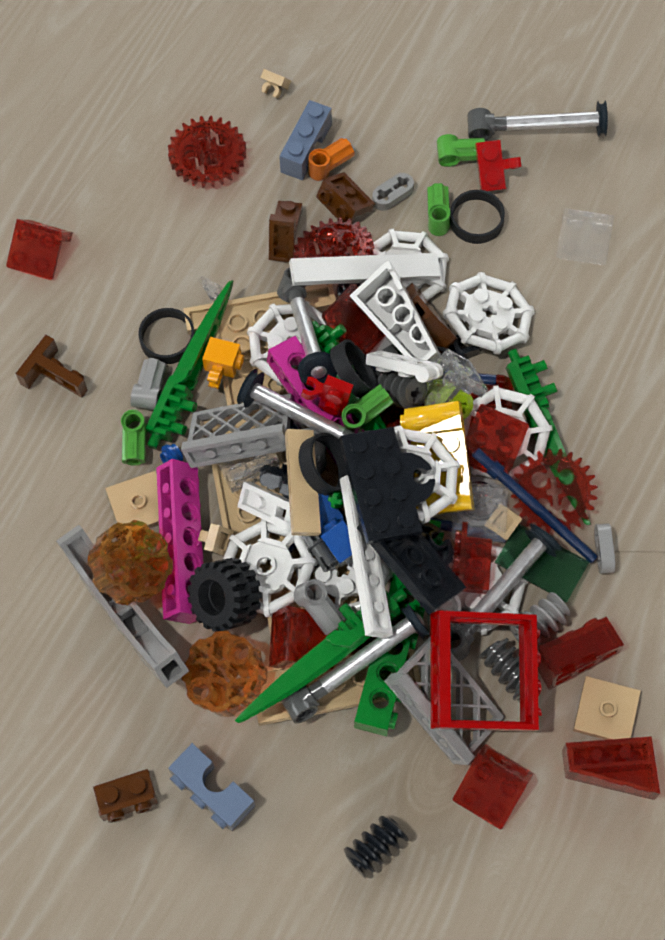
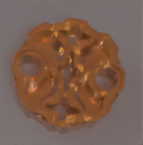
[88,520,173,605]
[181,631,268,717]

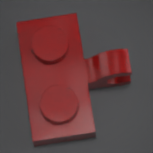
[475,140,522,192]
[301,375,354,416]

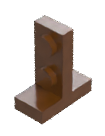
[269,201,302,262]
[15,335,88,398]

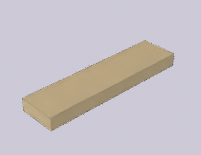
[285,429,321,536]

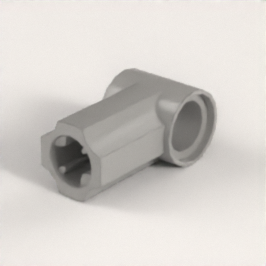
[130,358,166,410]
[294,579,345,635]

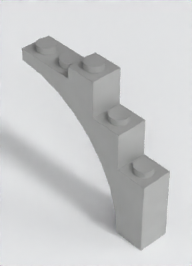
[56,525,189,688]

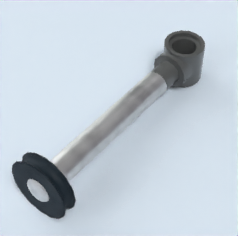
[467,100,608,141]
[277,268,338,387]
[237,369,366,439]
[450,524,561,661]
[281,602,430,724]

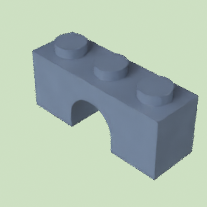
[279,100,332,181]
[168,743,256,831]

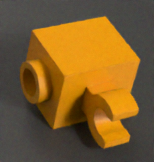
[202,337,244,389]

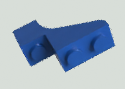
[318,493,352,563]

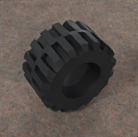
[188,558,262,632]

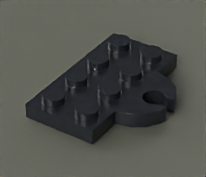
[339,427,435,545]
[357,521,466,615]

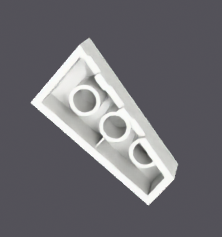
[350,260,443,363]

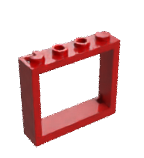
[430,610,542,731]

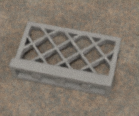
[181,393,294,468]
[384,637,504,765]

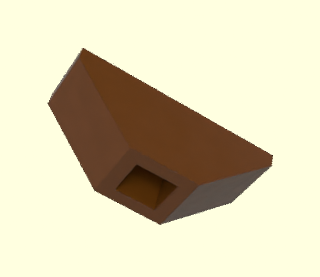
[406,283,458,354]

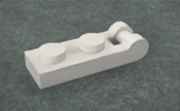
[366,351,443,383]
[237,482,291,531]

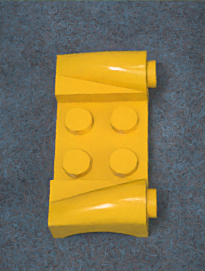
[400,401,475,515]

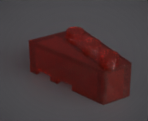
[538,616,624,690]
[562,736,660,800]

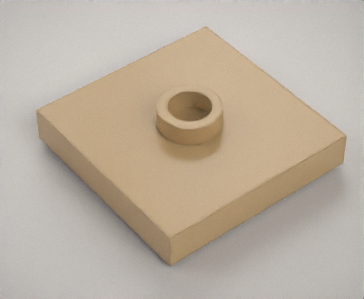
[105,471,159,538]
[573,676,641,746]

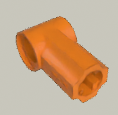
[308,138,354,181]

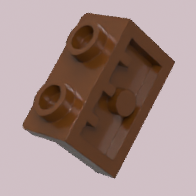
[316,172,375,228]
[93,769,158,823]

